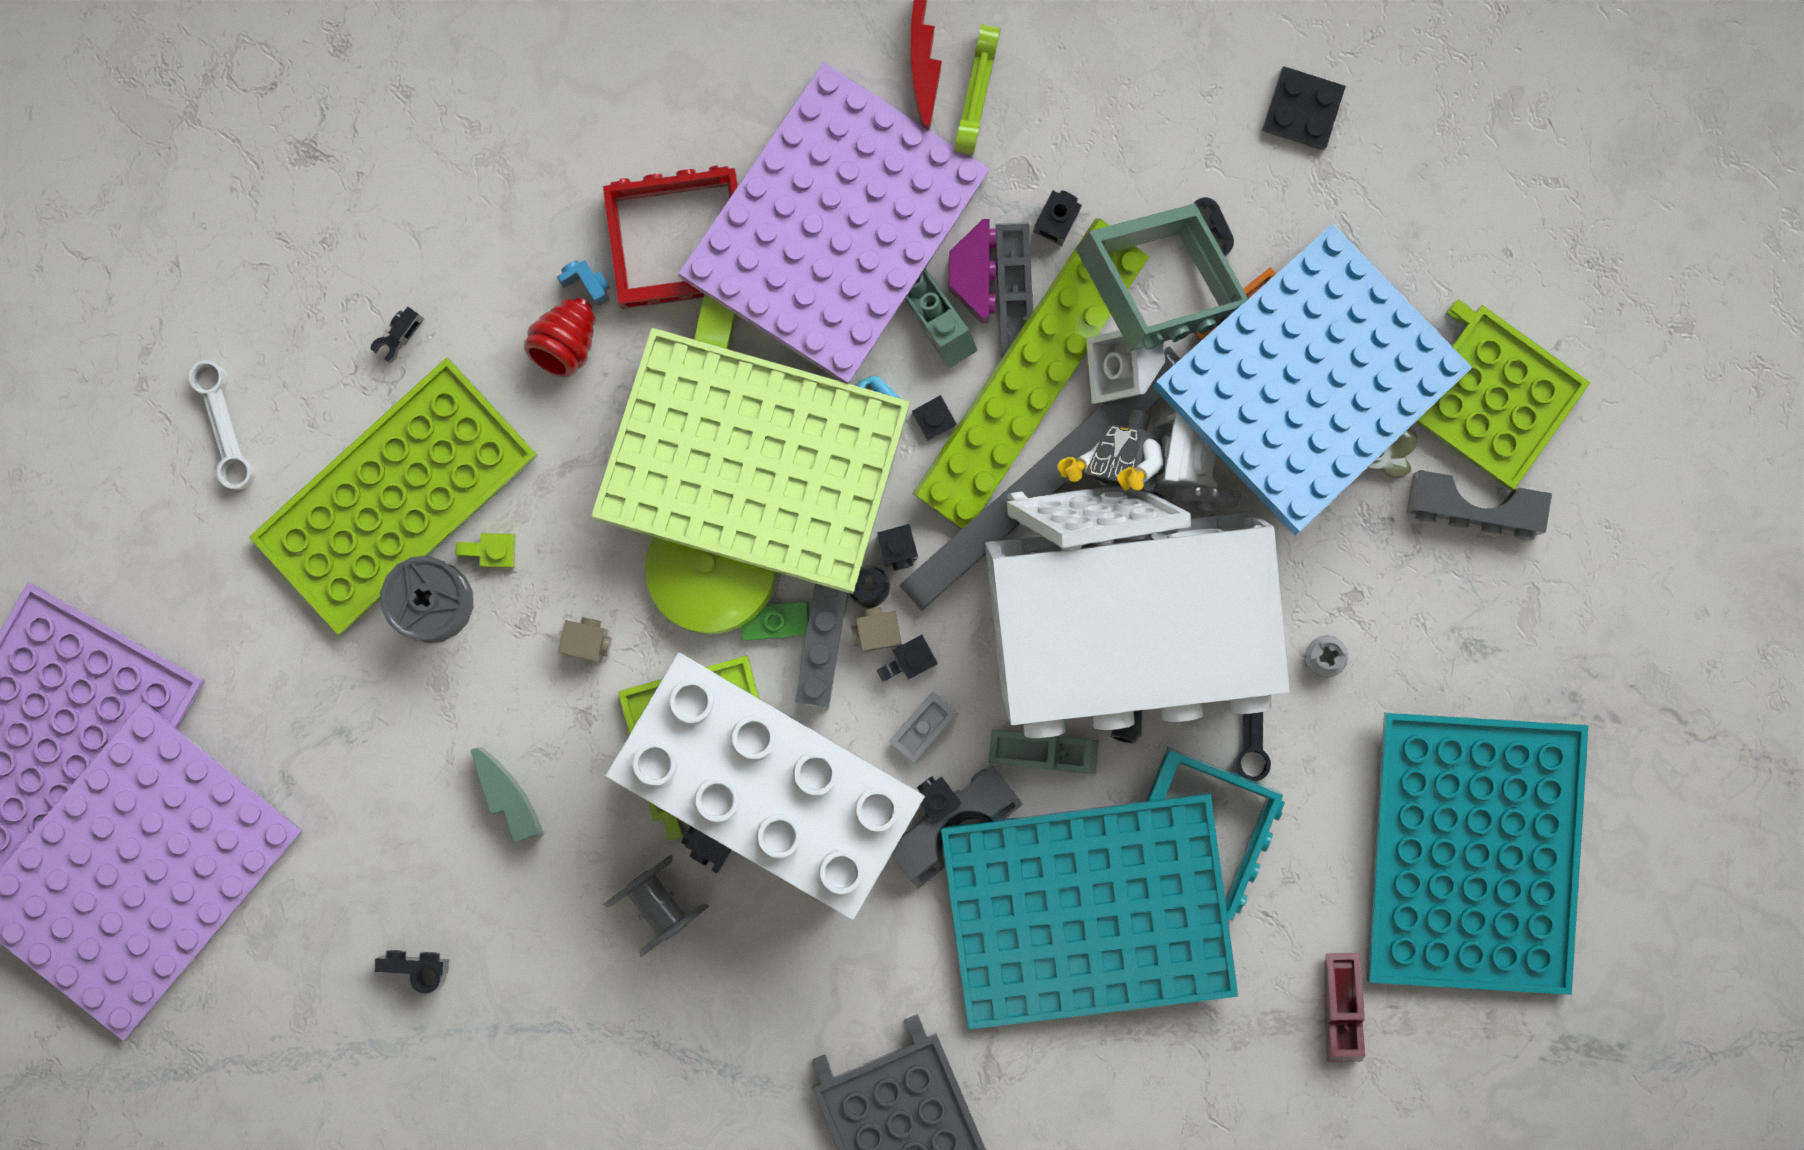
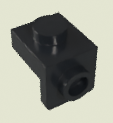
[917,776,961,823]

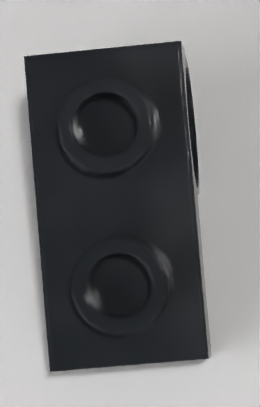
[375,950,449,994]

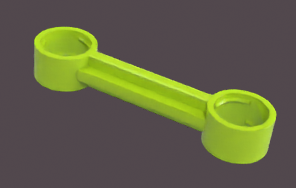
[954,24,1001,156]

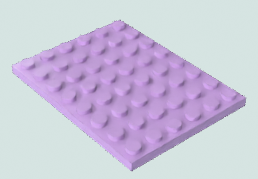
[678,62,990,384]
[0,583,206,868]
[0,702,302,1041]

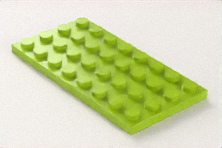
[249,357,538,636]

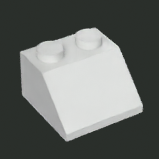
[1086,330,1165,404]

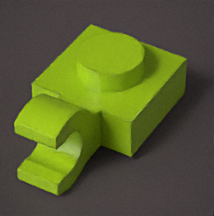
[456,533,516,568]

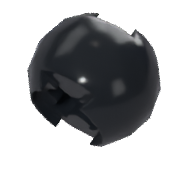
[849,565,891,608]

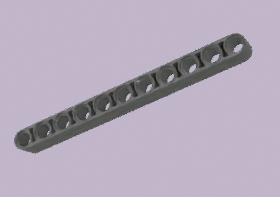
[899,346,1181,611]

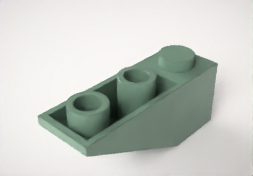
[905,268,978,368]

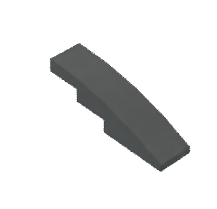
[995,222,1033,359]

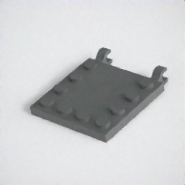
[812,1014,986,1150]

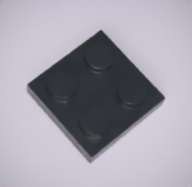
[1262,66,1346,150]

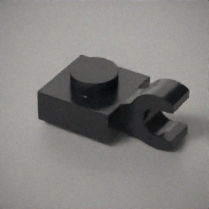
[370,306,424,363]
[877,635,938,682]

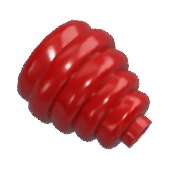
[524,297,596,377]

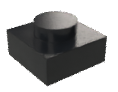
[912,395,957,441]

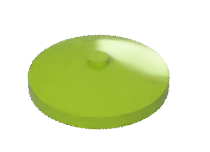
[645,537,778,634]

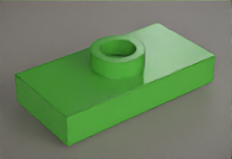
[742,602,808,641]

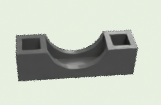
[1407,470,1552,540]
[795,583,849,708]
[891,766,1023,889]

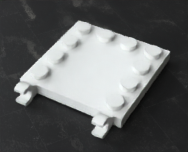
[1007,481,1191,551]

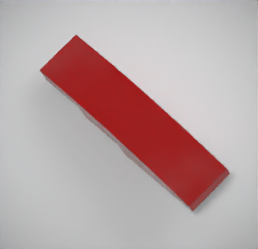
[910,0,942,130]

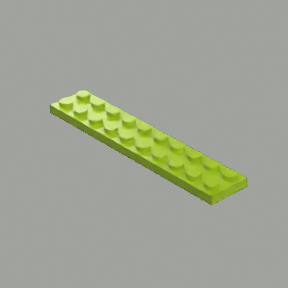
[912,218,1149,529]

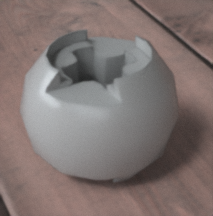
[1305,635,1348,678]

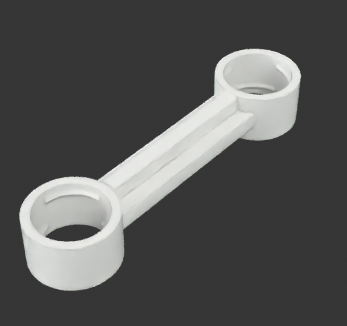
[189,360,255,490]

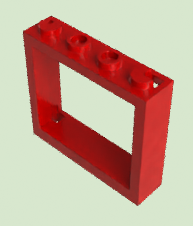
[603,165,738,309]

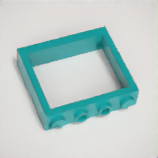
[1146,747,1285,921]

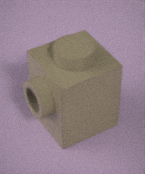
[851,607,902,652]
[558,617,612,662]

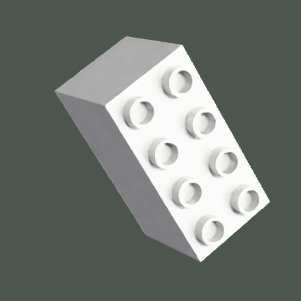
[985,511,1290,738]
[606,652,925,920]

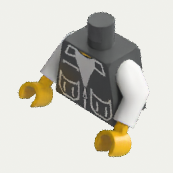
[1057,410,1164,493]

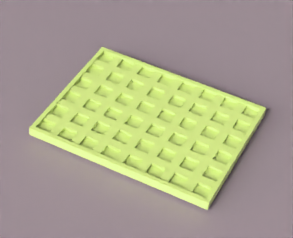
[591,328,910,594]

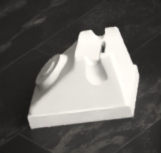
[1152,412,1218,490]

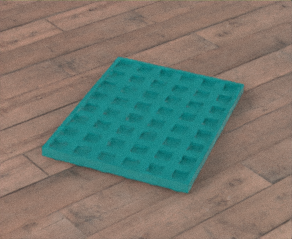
[941,793,1238,1030]

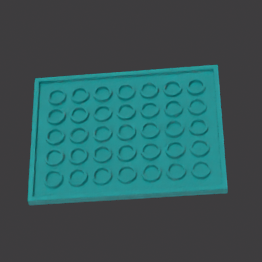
[1367,712,1589,995]

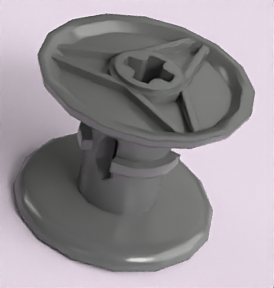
[380,556,474,643]
[603,854,710,957]

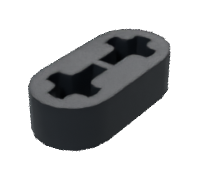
[1193,197,1234,257]

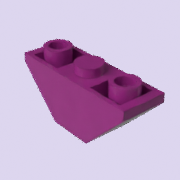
[948,219,996,323]

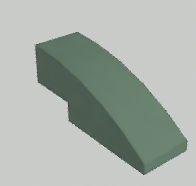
[988,730,1099,774]
[471,748,544,843]

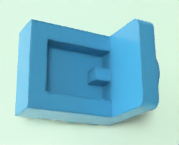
[557,260,610,306]

